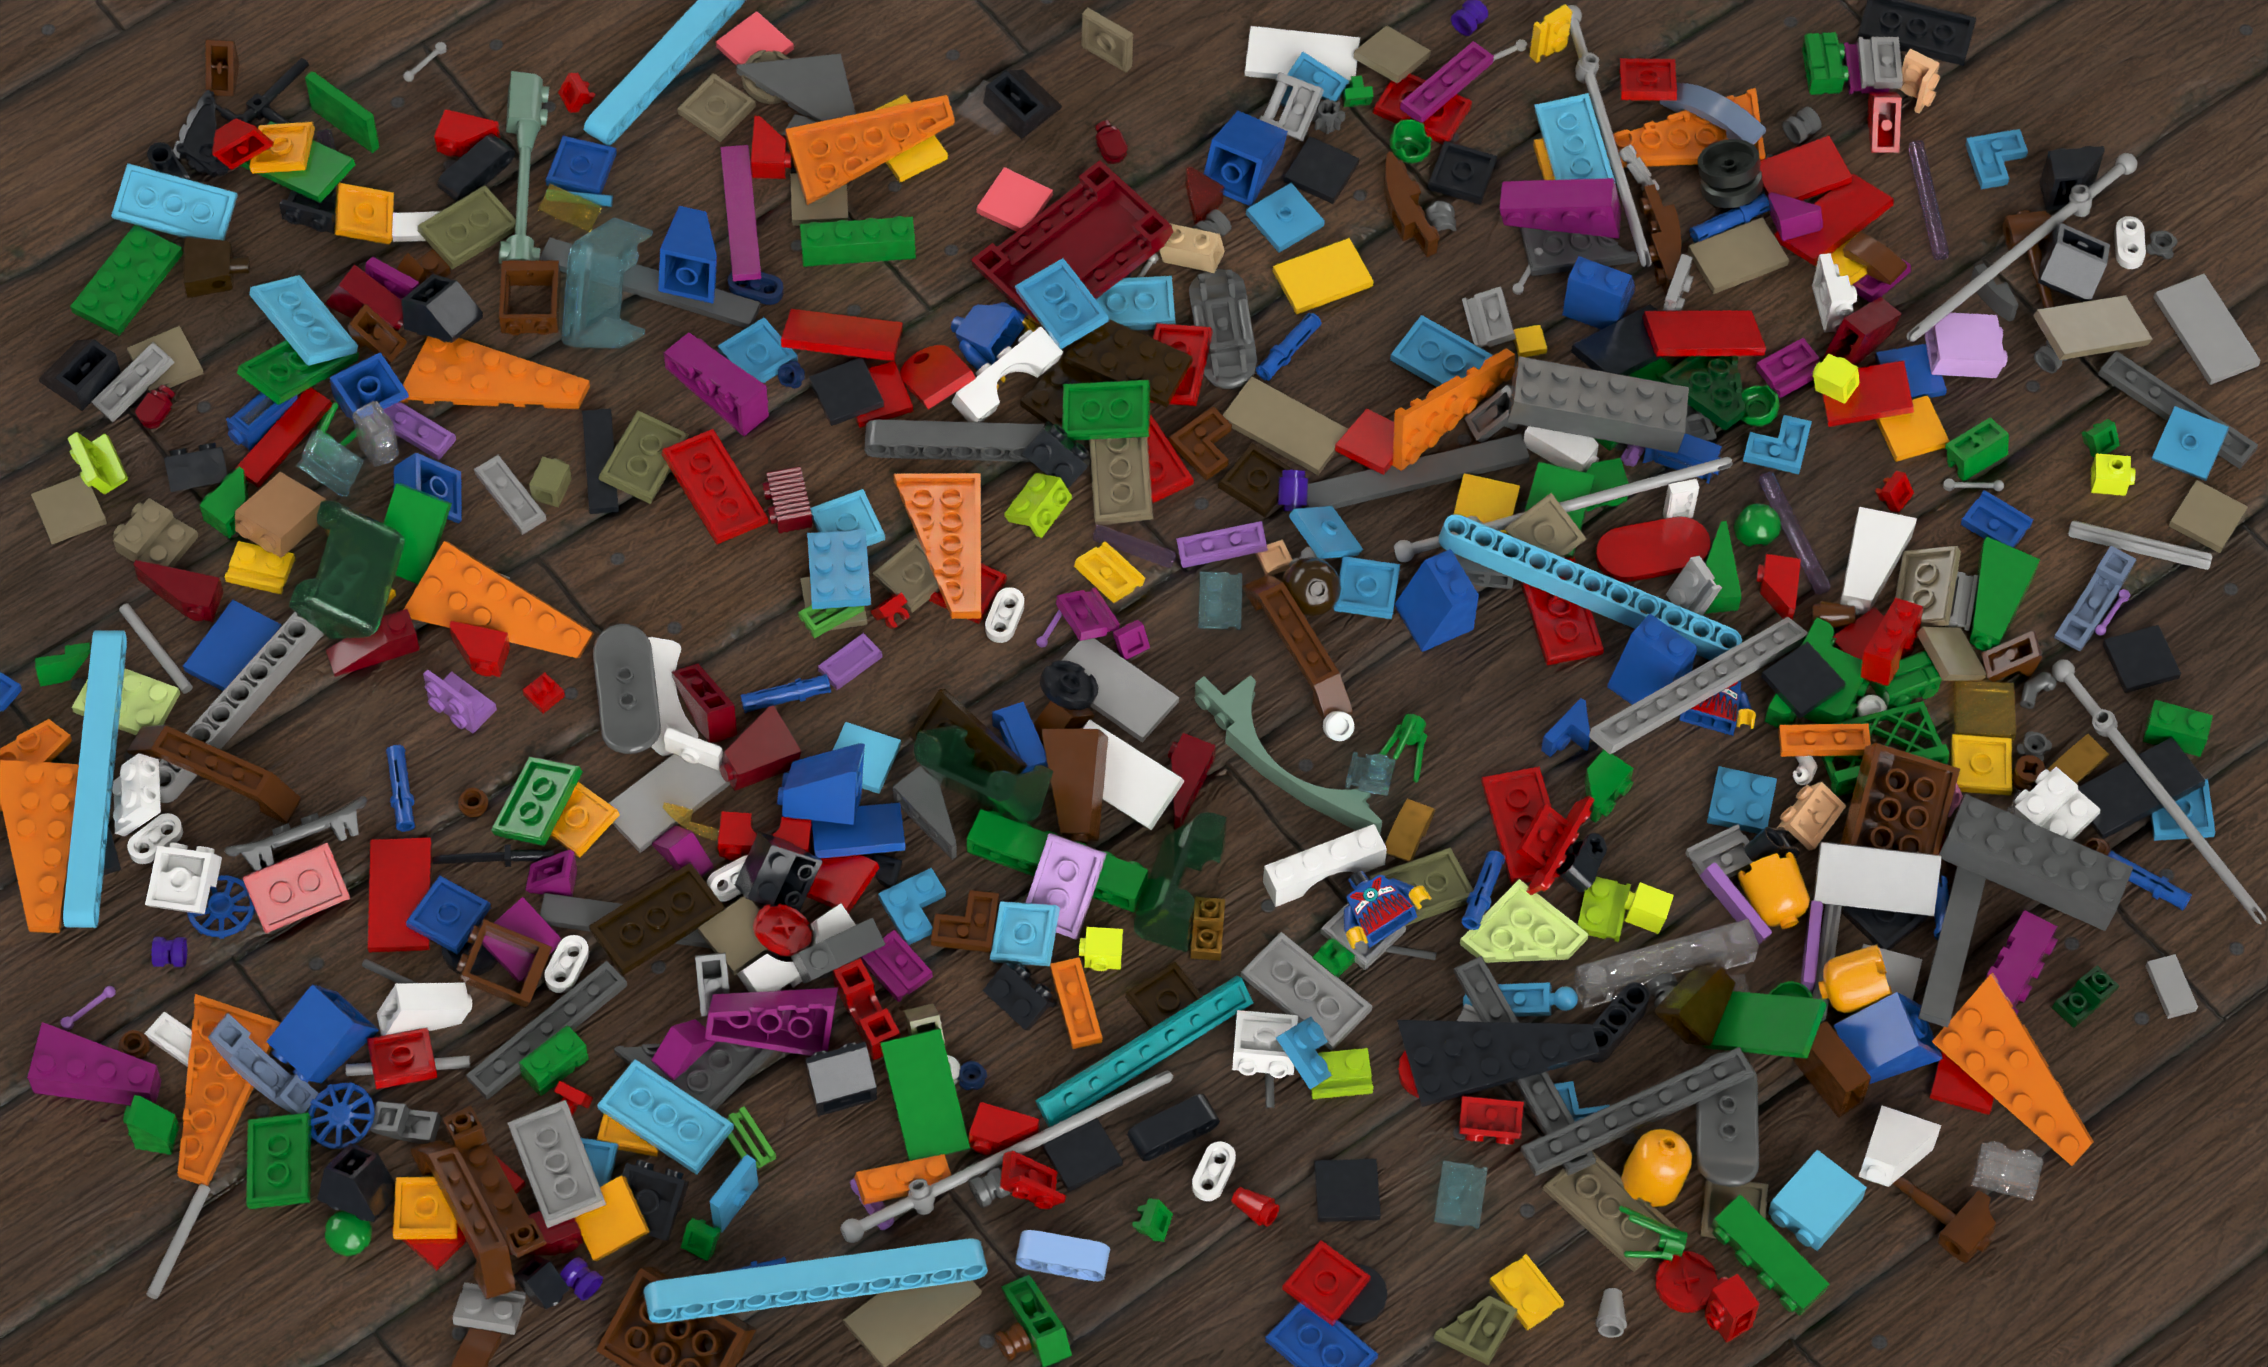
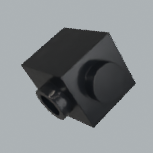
[514,1255,570,1310]

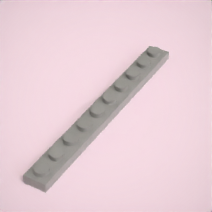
[1589,617,1808,754]

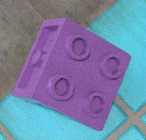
[423,669,497,734]

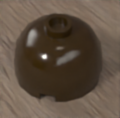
[1282,557,1341,616]

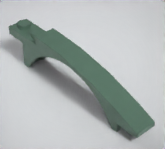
[1194,675,1382,835]

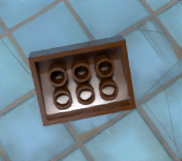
[1841,743,1960,855]
[596,1267,757,1367]

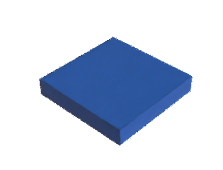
[546,136,617,194]
[1875,344,1947,400]
[406,876,491,955]

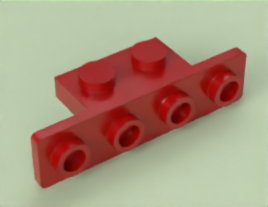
[1515,795,1594,895]

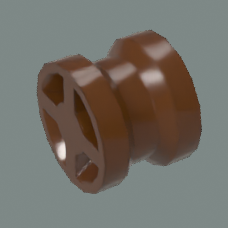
[2012,755,2045,792]
[994,1322,1032,1361]

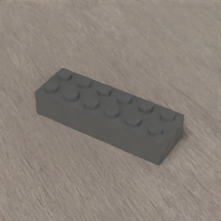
[1508,356,1689,453]
[1939,794,2133,931]

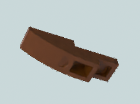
[1384,151,1440,257]
[1639,184,1681,295]

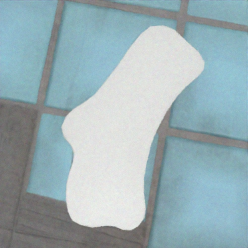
[648,637,698,756]

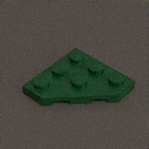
[1660,356,1745,430]

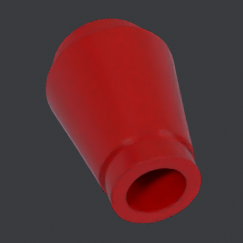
[1232,1187,1280,1227]

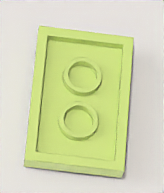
[72,669,180,735]

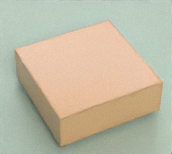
[1255,539,1292,576]

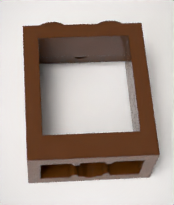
[499,260,561,335]
[456,919,552,1008]

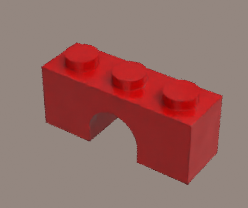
[1861,598,1923,686]
[718,811,813,861]
[833,958,900,1061]

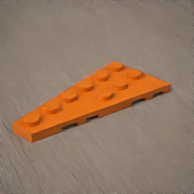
[1602,87,1765,168]
[785,95,955,205]
[1393,348,1515,471]
[894,473,981,619]
[1932,973,2094,1166]
[178,994,281,1186]

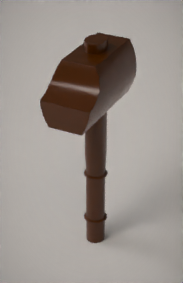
[2002,210,2066,308]
[1892,1176,1996,1263]

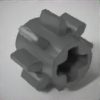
[1312,98,1345,134]

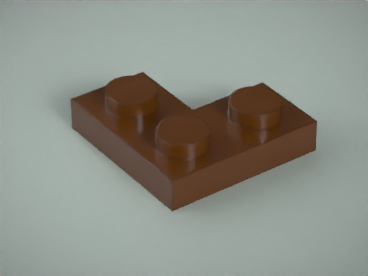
[1169,406,1232,481]
[931,890,999,953]

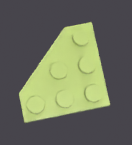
[1460,879,1589,963]

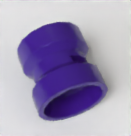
[1450,0,1489,36]
[152,937,187,967]
[560,1257,603,1301]

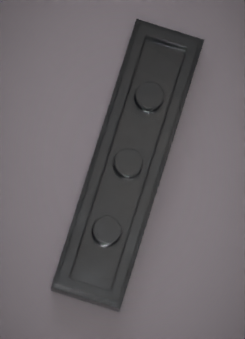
[582,408,619,514]

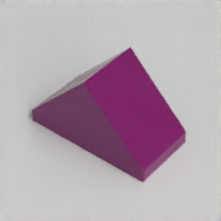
[1768,192,1823,241]
[652,825,713,877]
[525,849,577,897]
[652,1019,717,1081]

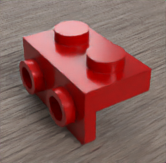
[1459,1096,1524,1145]
[1000,1150,1066,1209]

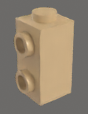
[1160,224,1225,273]

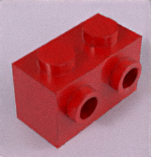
[1705,1274,1760,1343]

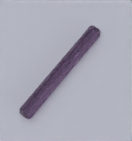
[1908,140,1949,261]
[1759,472,1831,595]

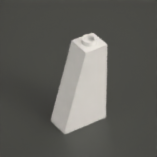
[1840,507,1917,615]

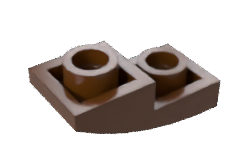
[1843,231,1907,285]
[451,1327,501,1367]

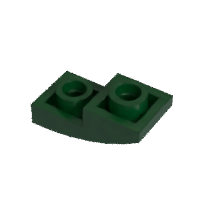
[2052,965,2119,1028]

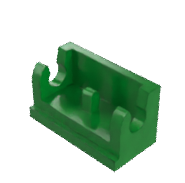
[1945,417,2009,482]

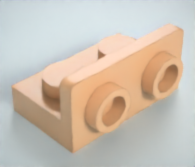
[1899,49,1940,113]
[1777,782,1846,851]

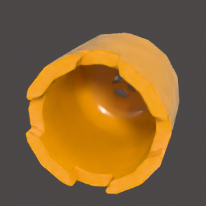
[1737,852,1810,929]
[1818,944,1892,1013]
[1621,1129,1692,1207]

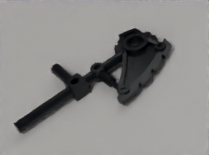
[173,58,309,178]

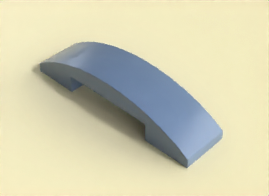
[1660,83,1766,145]
[2054,546,2136,651]
[208,1013,319,1114]

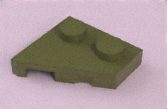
[1434,1296,1517,1366]

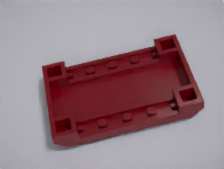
[971,160,1173,332]

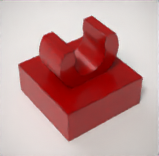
[558,73,595,113]
[1875,471,1914,513]
[870,592,909,629]
[523,672,565,714]
[554,1081,594,1117]

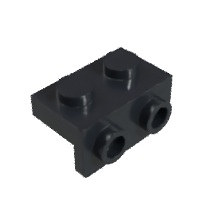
[279,190,336,234]
[1022,421,1091,489]
[164,443,228,492]
[982,963,1058,1030]

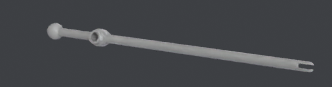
[1568,5,1652,267]
[1906,153,2138,342]
[1393,457,1733,562]
[2052,659,2266,924]
[840,1070,1173,1243]

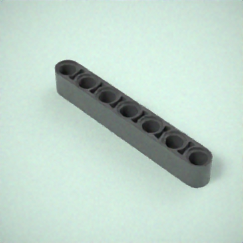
[864,420,1045,462]

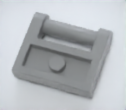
[1259,72,1324,142]

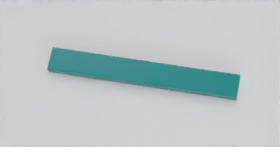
[1035,976,1253,1127]

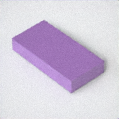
[818,633,882,690]

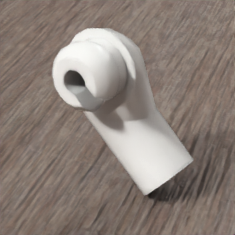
[1793,756,1817,785]

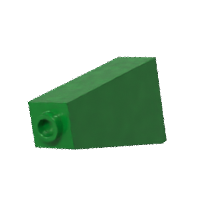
[1969,536,2040,652]

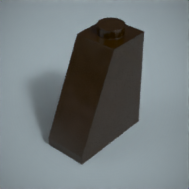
[1655,964,1736,1046]

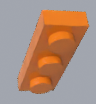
[1778,724,1871,757]
[1050,957,1102,1049]
[854,1154,951,1205]

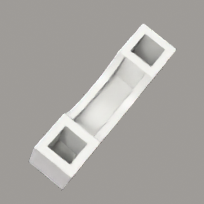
[951,327,1063,422]
[1263,824,1387,907]
[737,904,856,992]

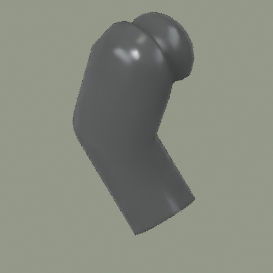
[2020,672,2056,709]

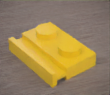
[1530,4,1572,63]
[224,541,295,595]
[1074,541,1145,603]
[1489,1254,1564,1331]

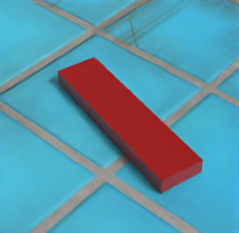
[235,387,332,488]

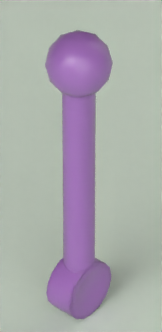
[2095,589,2130,636]
[1036,610,1062,648]
[61,986,116,1030]

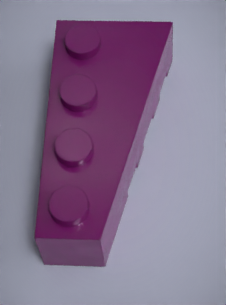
[1499,178,1622,238]
[664,332,769,437]
[1981,910,2058,1015]
[705,988,838,1056]
[27,1022,162,1106]

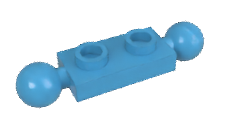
[1463,983,1578,1017]

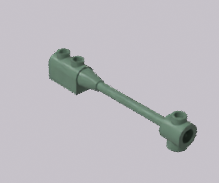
[498,71,549,264]

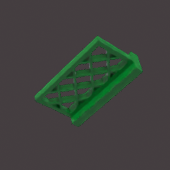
[1821,701,1950,797]

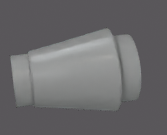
[1595,1288,1627,1338]

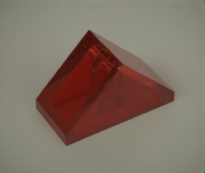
[1185,167,1224,226]

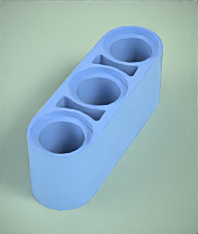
[1015,1230,1110,1281]

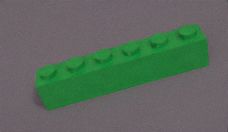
[967,809,1148,913]

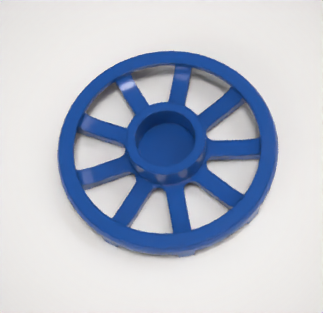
[187,875,255,939]
[308,1082,375,1149]

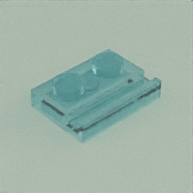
[297,429,364,497]
[1198,572,1242,629]
[1345,752,1396,796]
[1434,1161,1488,1229]

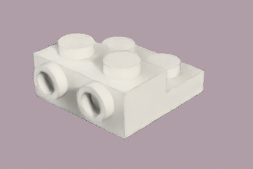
[1812,253,1857,333]
[112,753,161,836]
[2014,767,2100,841]
[145,842,222,914]
[1232,1010,1298,1078]

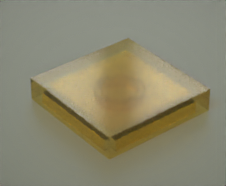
[1953,681,2016,741]

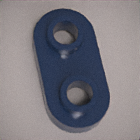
[728,272,784,305]

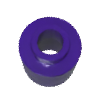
[1278,470,1308,511]

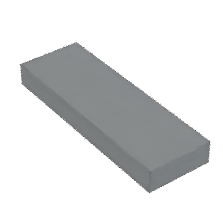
[91,342,175,422]
[474,455,547,535]

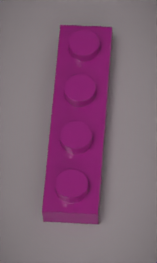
[1400,41,1494,123]

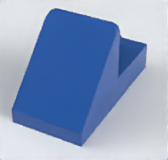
[1541,698,1590,757]

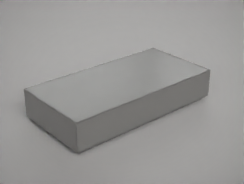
[2145,954,2198,1019]

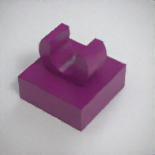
[1113,620,1150,660]

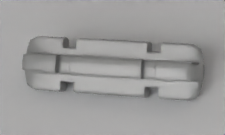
[1619,145,1659,191]

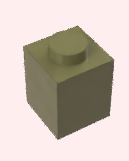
[529,457,572,508]
[904,1003,945,1043]

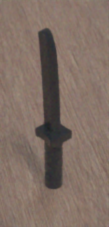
[433,845,554,867]

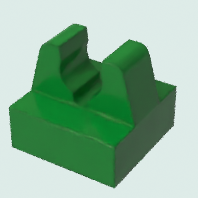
[1342,75,1373,107]
[2082,419,2120,458]
[1312,937,1355,977]
[1132,1198,1173,1242]
[681,1218,721,1261]

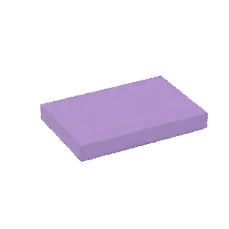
[1026,833,1107,939]

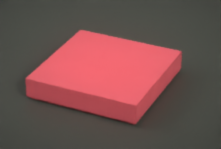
[716,11,794,66]
[977,167,1053,232]

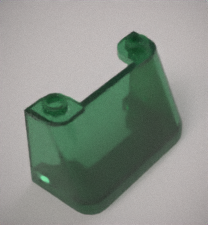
[289,501,405,639]
[914,725,1053,822]
[1134,812,1227,952]

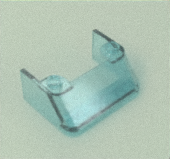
[562,217,653,348]

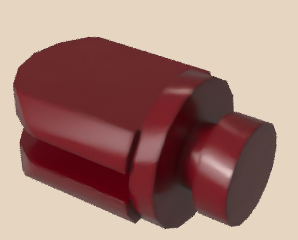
[1095,120,1128,164]
[135,384,175,429]

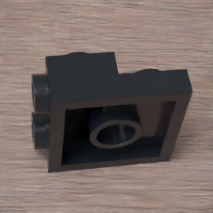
[622,1159,689,1241]

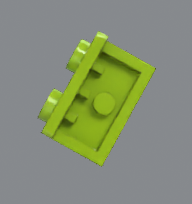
[68,432,128,495]
[1004,473,1072,538]

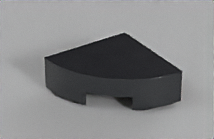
[872,854,902,889]

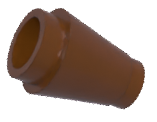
[1813,601,1856,627]

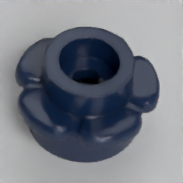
[778,360,805,389]
[957,1061,987,1090]

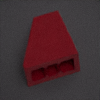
[325,264,403,331]
[1822,297,1902,366]
[720,705,801,791]

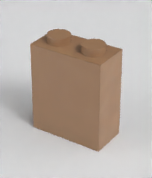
[235,472,326,558]

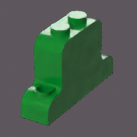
[1765,617,1870,728]

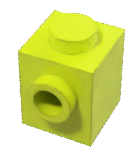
[1812,353,1860,404]
[2091,454,2136,496]
[1623,883,1674,934]
[1079,927,1123,971]

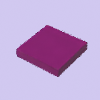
[482,897,562,983]

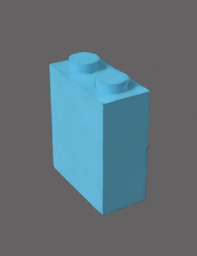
[1768,1150,1867,1251]

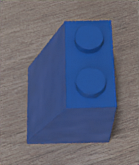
[1201,111,1288,206]
[658,206,717,303]
[1562,256,1636,330]
[1394,549,1479,652]
[1607,614,1697,705]
[777,743,865,825]
[266,984,379,1084]
[1834,992,1943,1084]

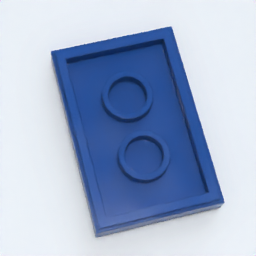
[183,600,282,691]
[812,803,905,858]
[1265,1302,1378,1367]

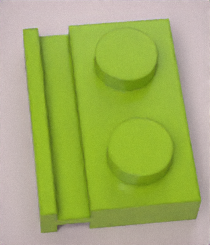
[1578,877,1631,942]
[1311,1048,1374,1099]

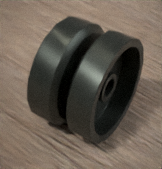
[1698,139,1763,208]

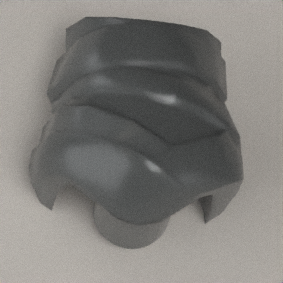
[1425,200,1456,231]

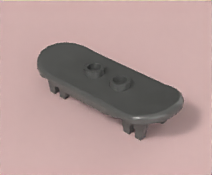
[1189,269,1257,389]
[593,624,661,754]
[224,796,368,872]
[1696,1052,1759,1187]

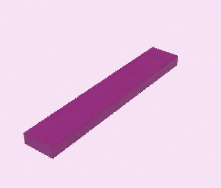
[721,145,761,281]

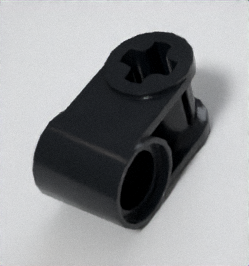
[147,142,190,180]
[1744,827,1800,862]
[1556,833,1607,893]

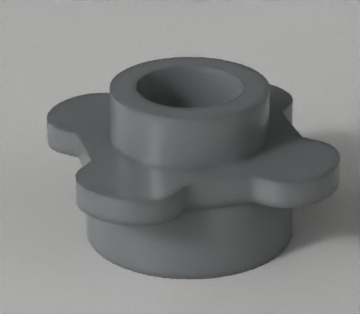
[2146,231,2178,260]
[2017,731,2052,761]

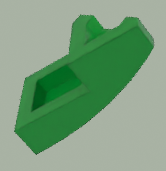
[35,643,91,687]

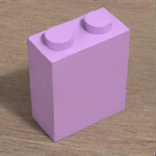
[1924,313,2007,378]

